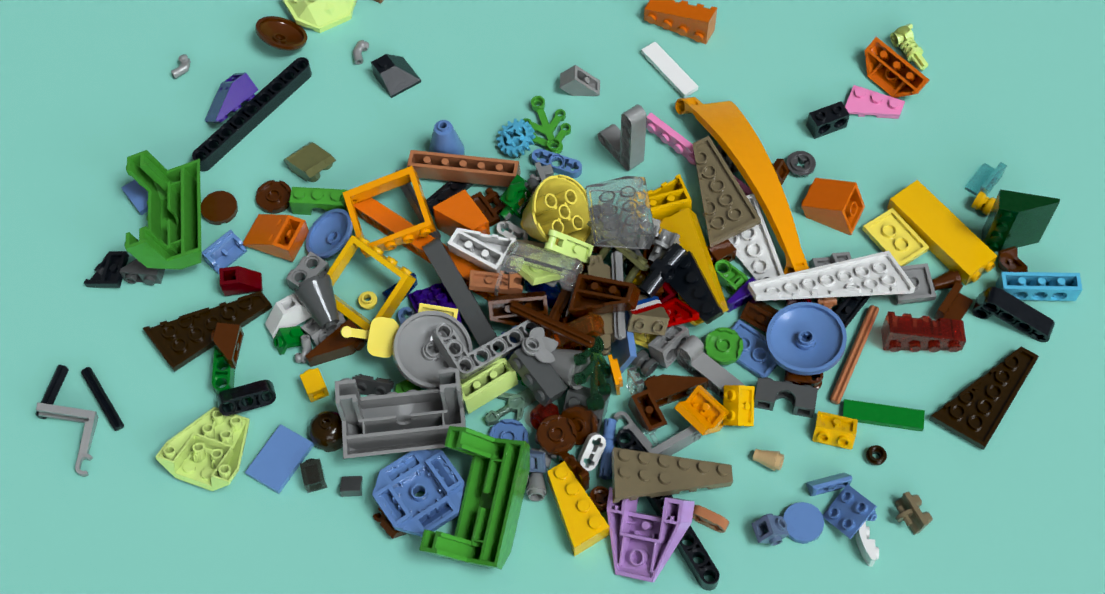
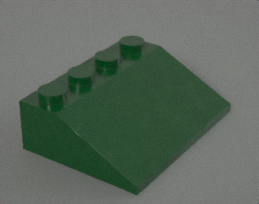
[981,189,1060,252]

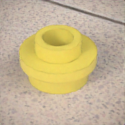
[358,291,378,310]

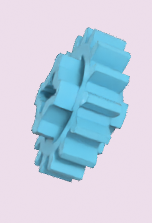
[496,119,536,157]

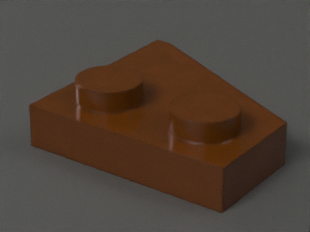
[558,452,590,491]

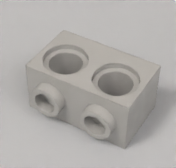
[286,251,330,290]
[648,324,690,369]

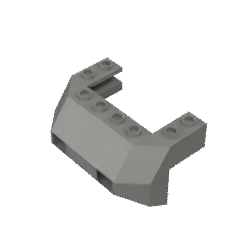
[335,367,466,459]

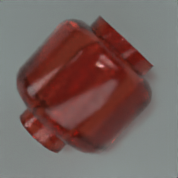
[530,403,559,429]

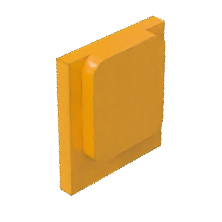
[608,354,623,395]

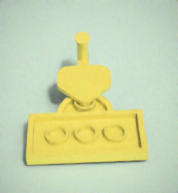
[340,303,458,381]

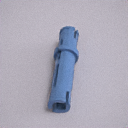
[599,418,617,480]

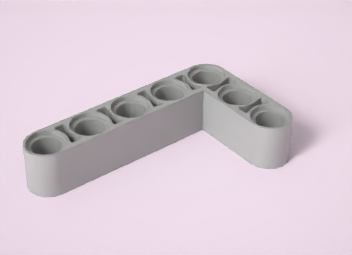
[597,104,647,171]
[432,320,540,379]

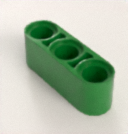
[212,346,235,395]

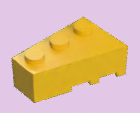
[632,174,692,227]

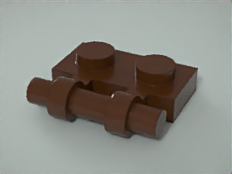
[471,188,505,227]

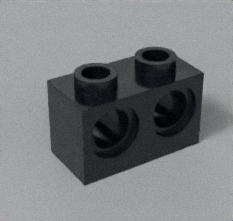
[806,101,850,139]

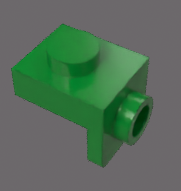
[273,326,304,355]

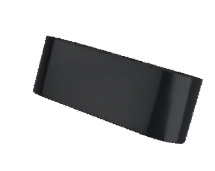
[217,380,276,416]

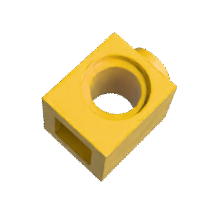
[300,368,329,403]

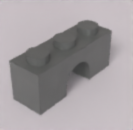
[754,377,818,418]

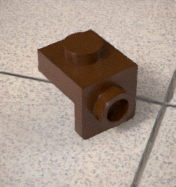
[998,246,1028,272]

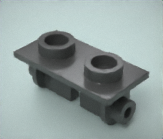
[352,374,394,395]

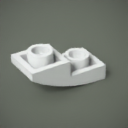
[855,521,879,567]

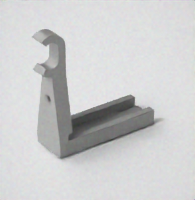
[36,402,99,477]
[614,411,701,456]

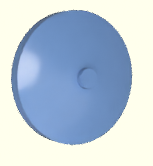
[766,302,847,375]

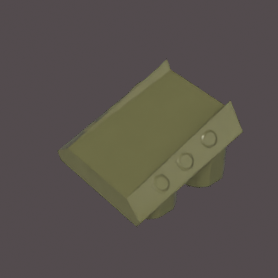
[283,142,336,182]

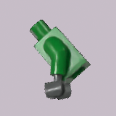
[499,174,539,221]

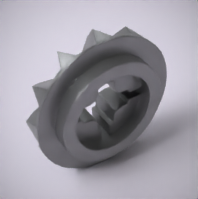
[786,151,816,177]

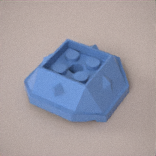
[372,450,465,537]

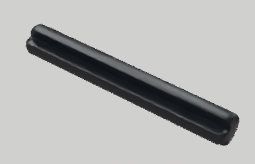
[81,367,124,431]

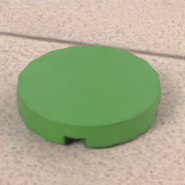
[704,327,743,365]

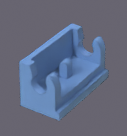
[201,229,247,274]

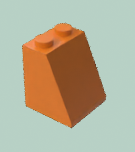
[801,178,865,235]
[433,189,490,236]

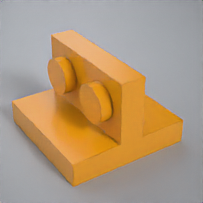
[675,385,729,435]

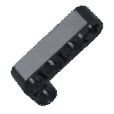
[972,287,1055,342]

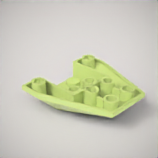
[156,407,250,491]

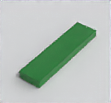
[842,399,925,431]

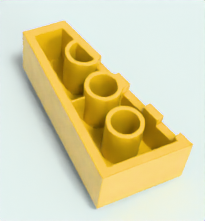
[547,461,610,557]

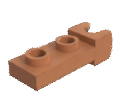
[469,270,523,294]

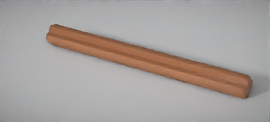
[830,305,879,405]

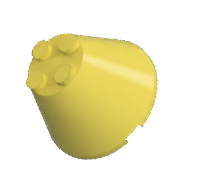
[520,175,594,245]

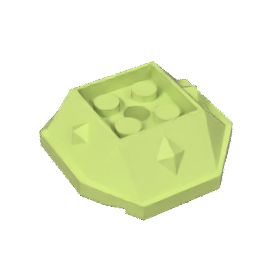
[282,0,357,33]

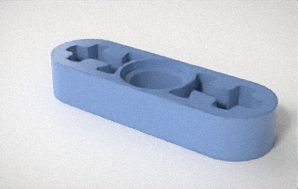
[532,149,582,178]

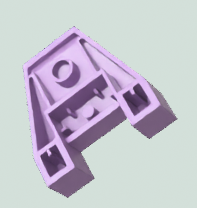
[607,487,695,582]

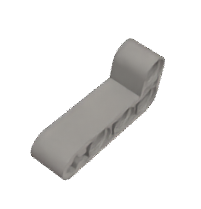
[677,335,745,399]

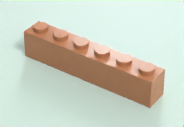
[407,150,521,187]

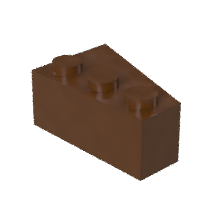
[568,273,641,317]

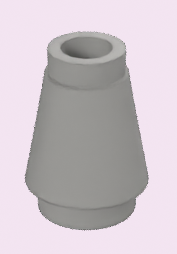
[526,472,547,501]

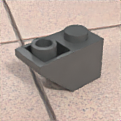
[120,259,165,285]

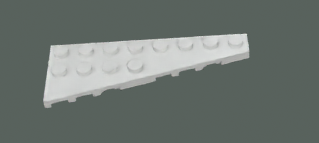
[748,251,915,301]

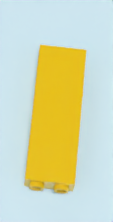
[887,180,997,285]
[659,207,729,326]

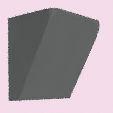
[340,476,363,497]

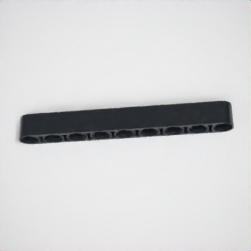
[192,57,312,172]
[616,429,720,591]

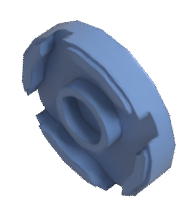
[489,419,528,443]
[783,502,824,544]

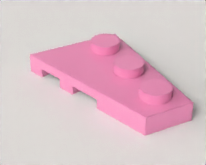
[845,85,905,119]

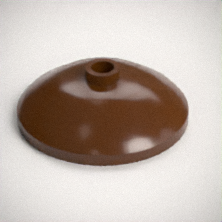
[255,16,307,51]

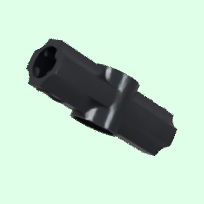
[638,243,688,298]

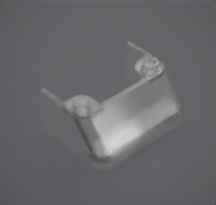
[494,241,583,317]

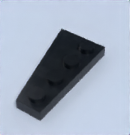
[668,251,724,324]

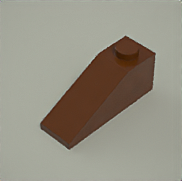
[305,319,367,367]
[643,374,708,407]

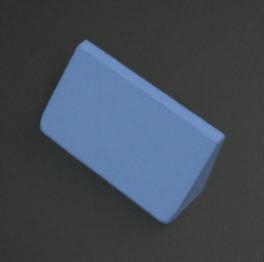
[806,473,852,496]

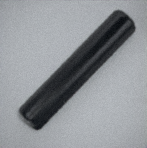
[35,365,69,419]

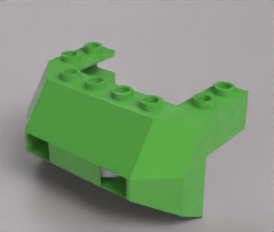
[124,150,201,270]
[419,426,530,570]

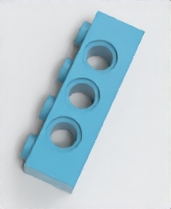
[996,272,1082,301]

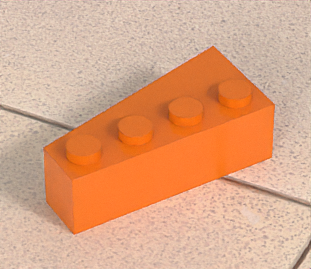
[644,0,717,44]

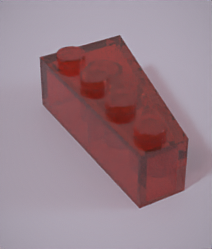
[881,311,966,352]

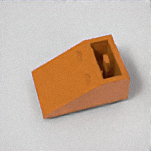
[242,214,309,262]

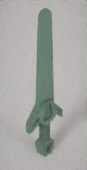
[485,387,536,426]

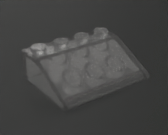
[585,176,656,249]

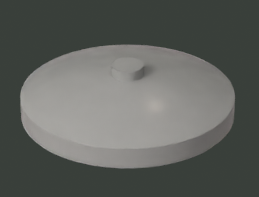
[392,311,473,389]

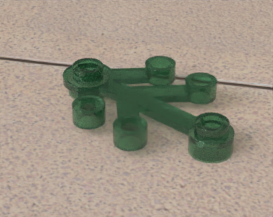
[574,335,611,411]

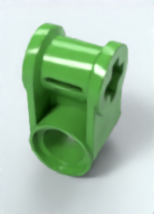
[714,259,749,295]

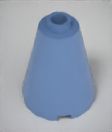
[429,120,465,155]

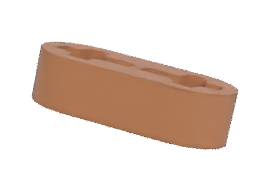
[692,505,729,533]

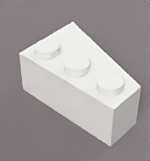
[447,228,517,273]

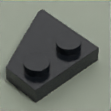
[84,251,129,288]

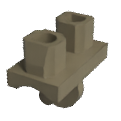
[895,492,933,535]

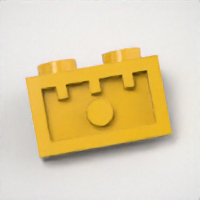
[723,385,755,427]
[812,411,858,450]

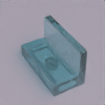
[965,162,1007,196]

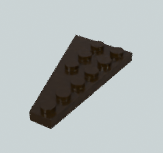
[143,291,272,372]
[929,346,1039,450]

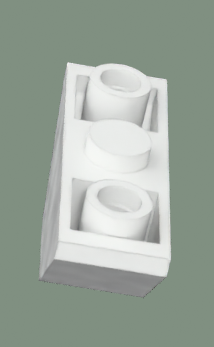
[265,293,312,338]

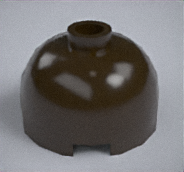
[309,411,343,452]

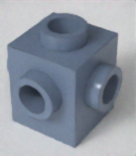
[752,514,789,546]

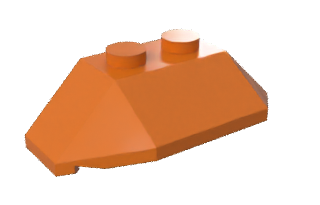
[864,37,929,98]

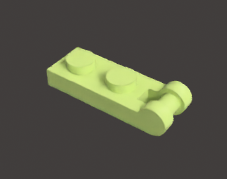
[544,229,594,264]

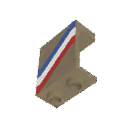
[626,294,670,336]

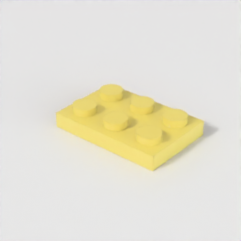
[862,208,929,266]

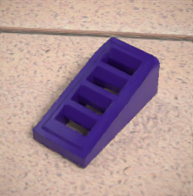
[727,277,757,313]

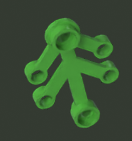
[523,96,571,154]

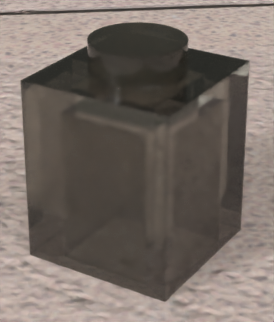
[300,458,328,493]

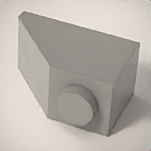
[560,65,600,96]

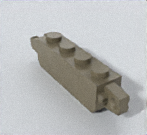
[584,255,616,356]

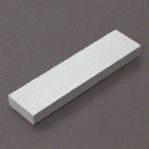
[641,42,699,98]

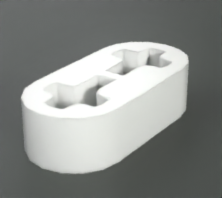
[496,220,528,240]
[577,432,606,471]

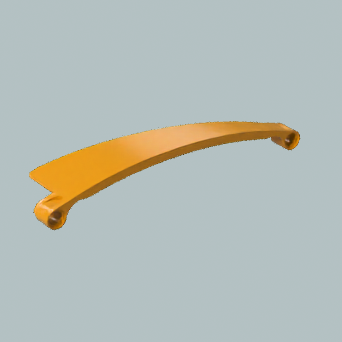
[675,97,809,274]

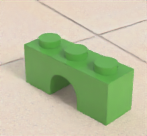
[289,187,348,215]

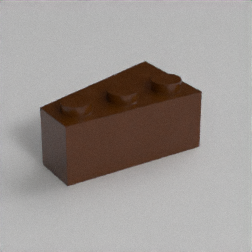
[487,291,548,329]

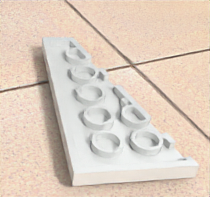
[702,193,784,302]

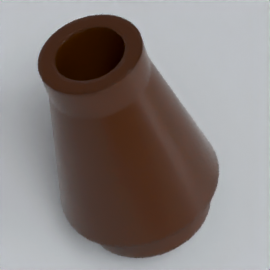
[932,269,962,291]

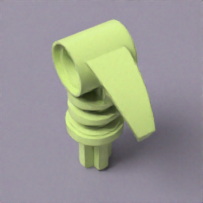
[890,23,928,71]

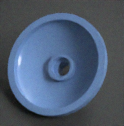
[306,208,353,259]

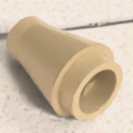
[753,449,784,471]

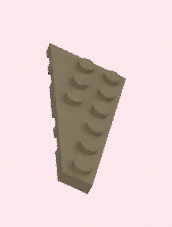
[692,136,761,248]
[611,447,733,503]

